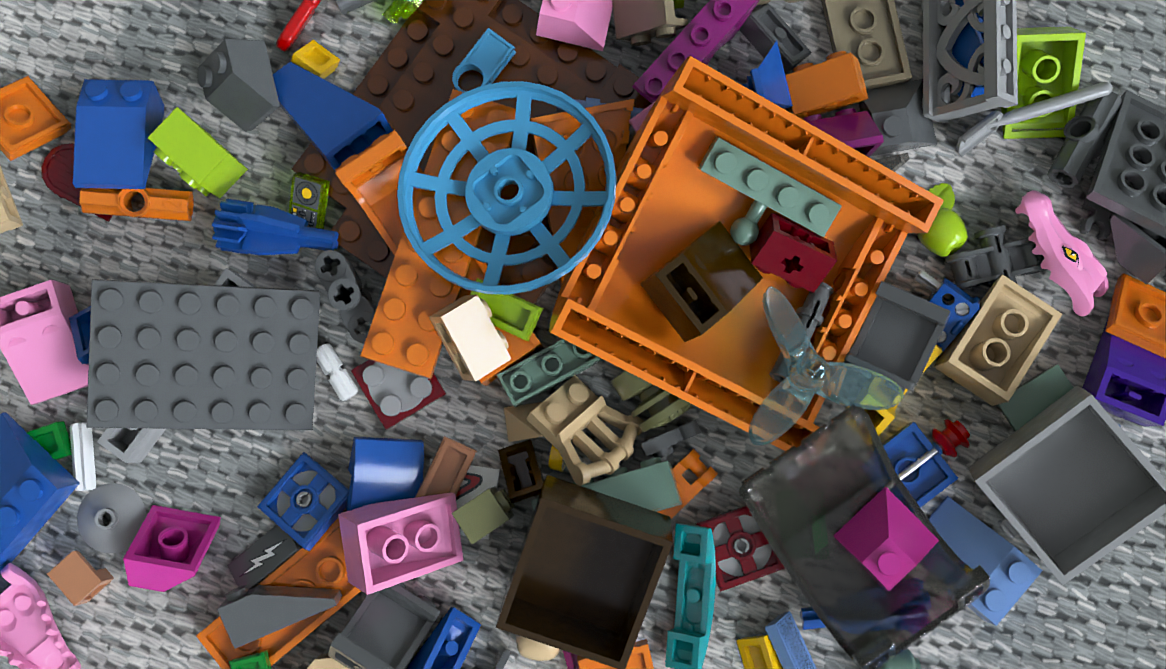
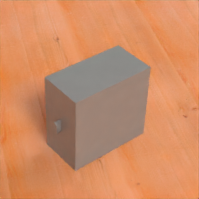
[968,385,1166,585]

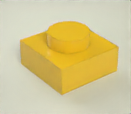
[291,40,340,79]

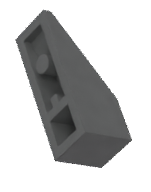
[217,585,342,649]

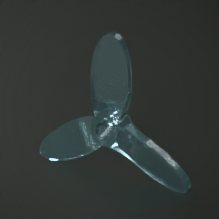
[749,286,904,445]

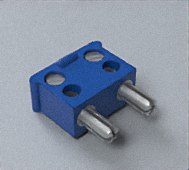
[915,270,980,351]

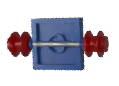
[845,419,970,517]

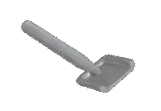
[956,82,1113,157]

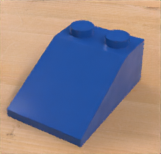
[73,79,165,189]

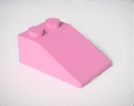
[338,492,463,595]

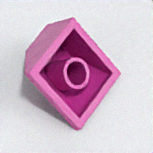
[833,486,939,591]
[123,505,221,592]

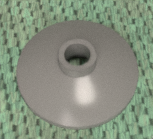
[77,483,146,553]

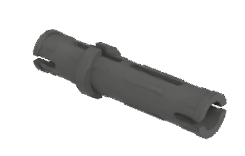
[769,282,834,385]

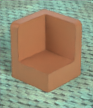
[47,550,114,606]

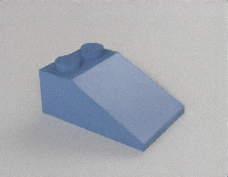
[918,496,1043,626]

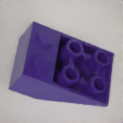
[1082,316,1166,427]

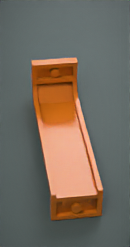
[335,130,543,386]

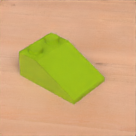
[1001,26,1086,139]

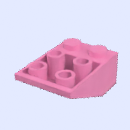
[0,280,89,405]

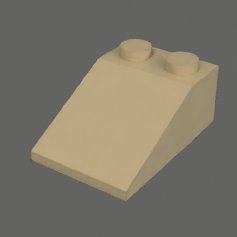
[934,274,1062,406]

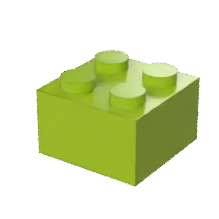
[148,107,248,199]

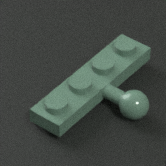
[698,136,842,246]

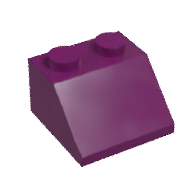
[802,108,884,157]

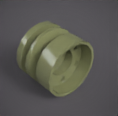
[611,371,693,433]

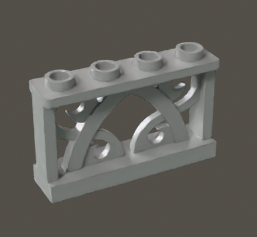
[921,0,1018,124]

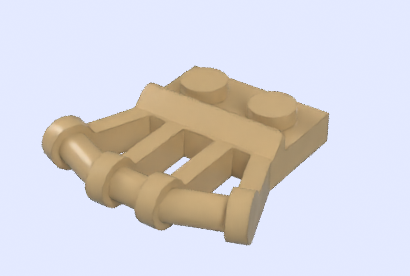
[526,375,644,486]

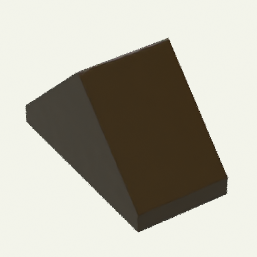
[498,439,544,503]

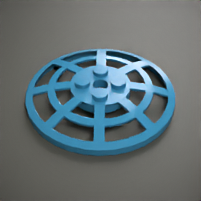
[397,81,617,295]

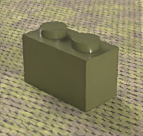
[451,486,515,544]

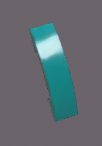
[665,523,716,669]

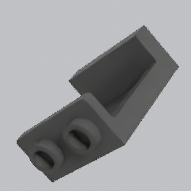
[844,281,951,395]
[328,583,440,669]

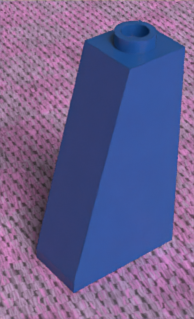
[273,62,393,172]

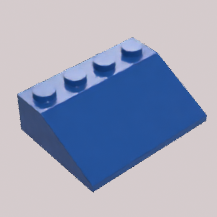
[0,412,80,575]

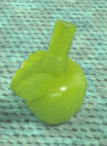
[917,183,968,257]

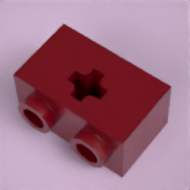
[750,213,837,293]

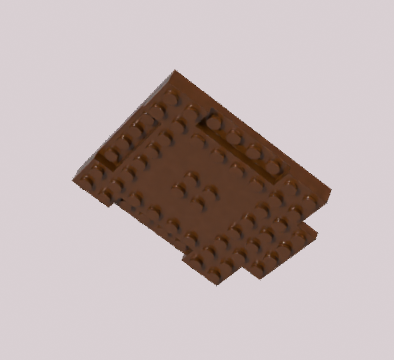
[292,0,651,304]

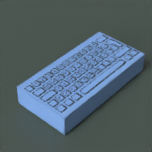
[765,611,817,669]

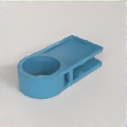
[452,28,516,93]

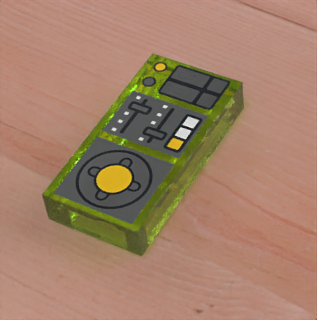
[288,172,330,229]

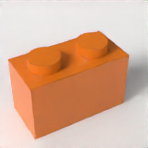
[785,51,869,119]

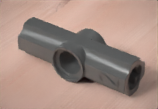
[1047,92,1122,188]

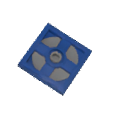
[257,452,349,551]

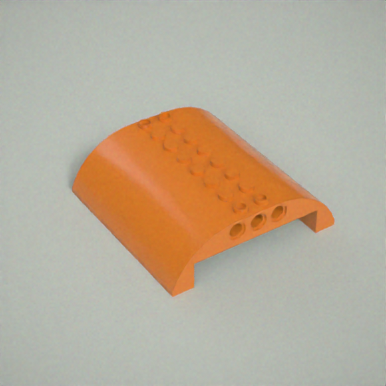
[549,56,944,464]

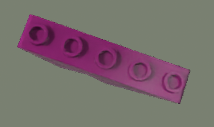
[632,0,760,104]

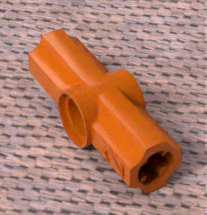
[79,188,194,221]

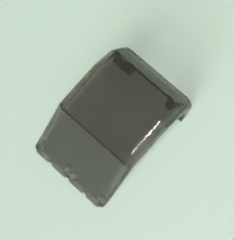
[739,405,990,669]

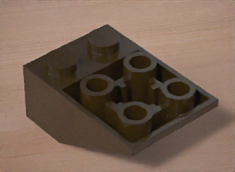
[641,221,763,342]

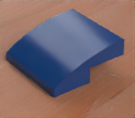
[346,437,424,511]

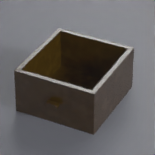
[496,475,673,669]

